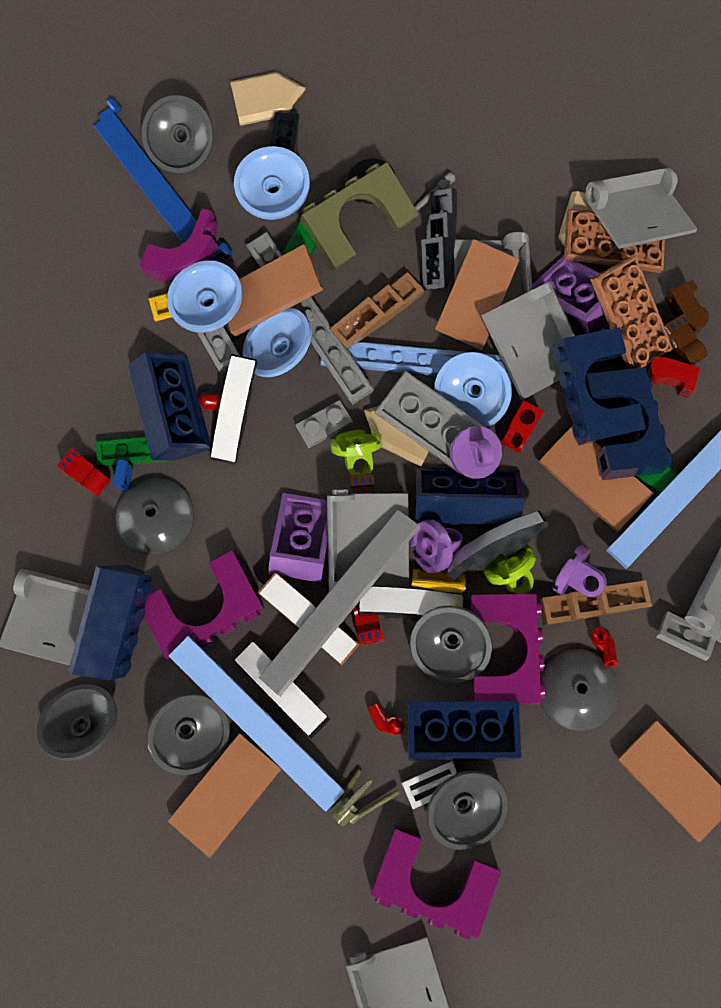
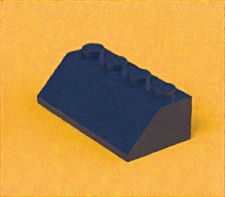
[128,352,211,461]
[415,468,524,525]
[68,565,154,680]
[407,701,521,761]

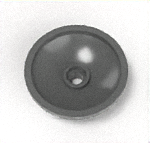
[142,95,214,173]
[115,478,194,555]
[410,606,492,683]
[540,649,619,731]
[37,684,117,761]
[147,694,230,775]
[427,771,508,850]

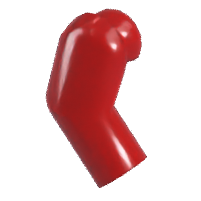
[198,392,222,411]
[591,627,618,667]
[367,703,405,735]

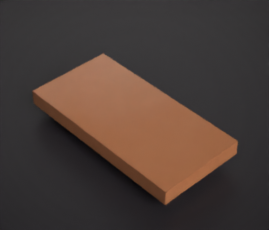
[564,209,665,273]
[435,239,520,350]
[228,244,324,336]
[590,256,673,369]
[539,425,653,532]
[617,721,721,843]
[168,733,282,858]

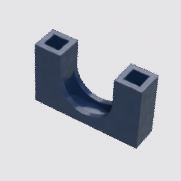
[553,327,646,446]
[585,368,672,480]

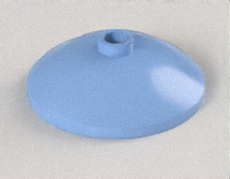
[234,146,310,220]
[167,261,243,333]
[243,308,312,377]
[434,352,512,427]

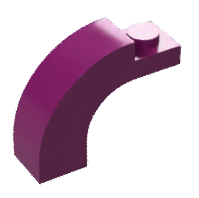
[139,209,218,281]

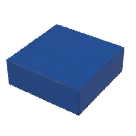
[112,459,133,492]

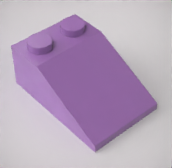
[532,256,608,334]
[268,493,328,582]

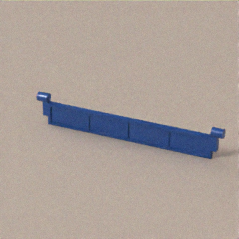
[94,98,233,261]

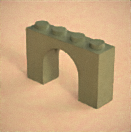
[300,163,419,271]

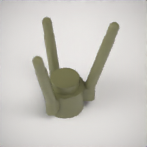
[329,769,399,827]

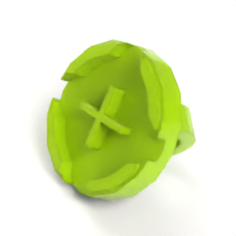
[330,430,383,475]
[484,544,536,594]

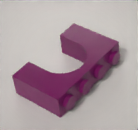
[144,550,264,660]
[469,594,545,705]
[371,827,502,940]

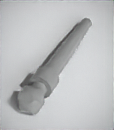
[414,172,455,211]

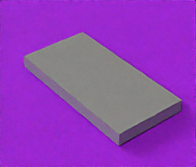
[375,371,487,473]

